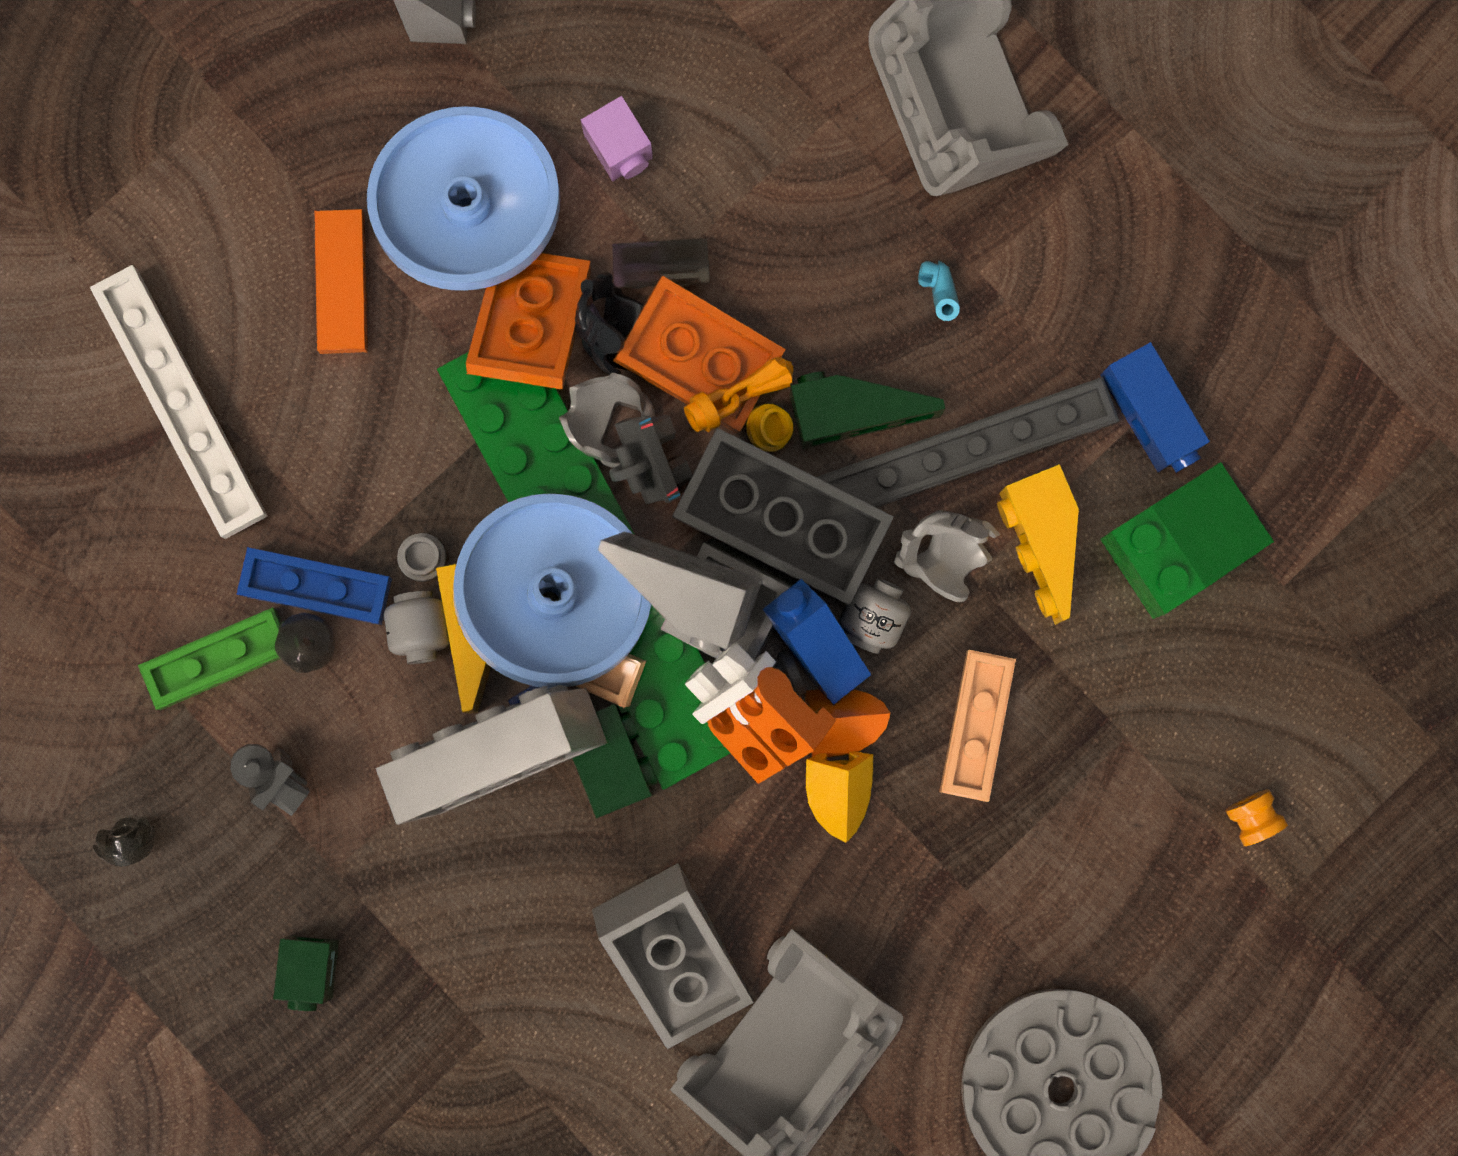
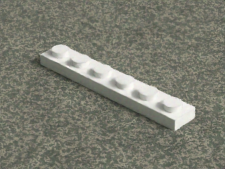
[90,265,268,539]

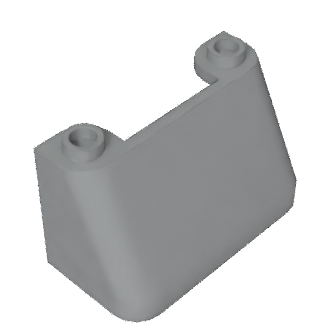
[868,0,1068,196]
[670,929,903,1156]

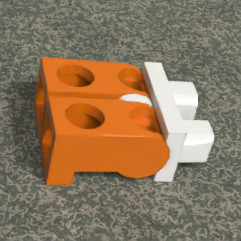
[685,641,837,784]

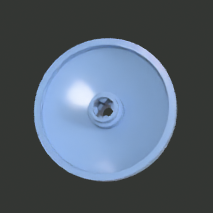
[367,106,560,291]
[453,494,651,688]

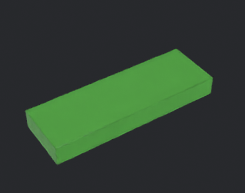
[138,607,294,710]

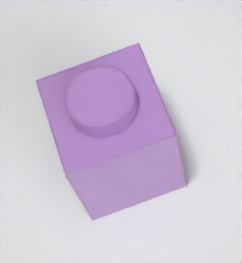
[581,96,653,182]

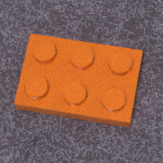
[466,253,591,390]
[613,276,786,433]

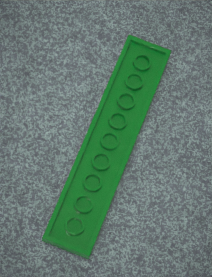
[437,352,731,790]

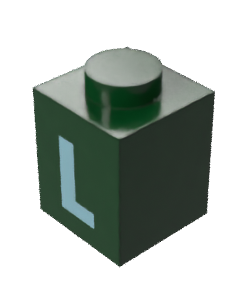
[273,935,339,1011]

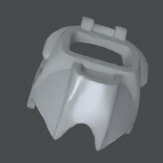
[559,373,655,468]
[894,510,1001,602]

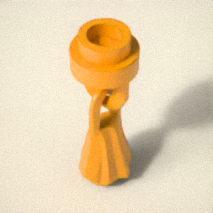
[684,357,793,432]

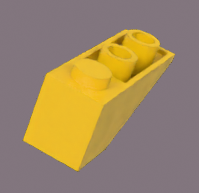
[997,464,1079,625]

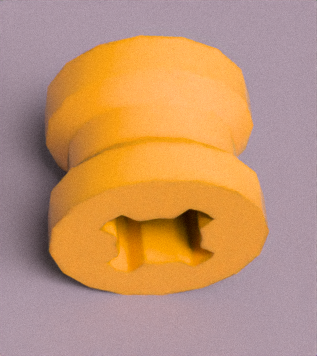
[1225,789,1288,846]

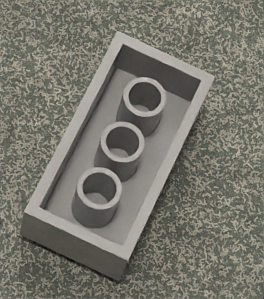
[376,685,608,825]

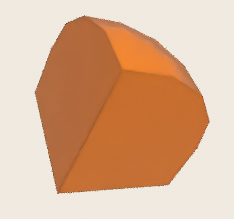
[805,689,891,757]

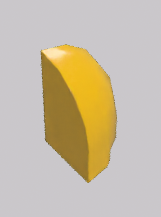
[806,751,873,843]

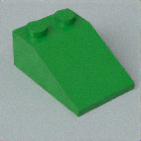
[1100,462,1274,619]

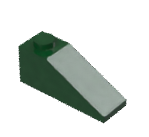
[789,371,946,449]

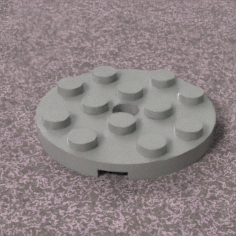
[961,989,1162,1156]

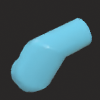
[918,261,960,321]

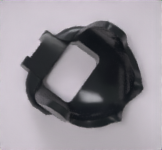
[575,272,645,375]

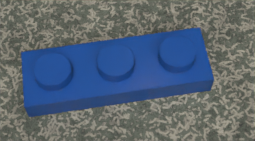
[236,547,392,625]

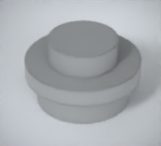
[397,533,446,582]

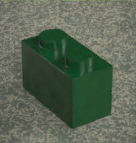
[573,704,658,818]

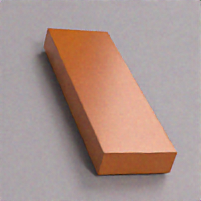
[315,209,368,354]

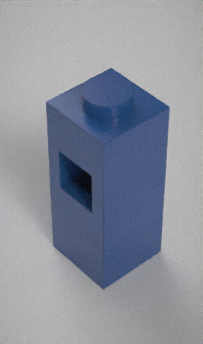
[1100,342,1210,473]
[762,579,871,705]

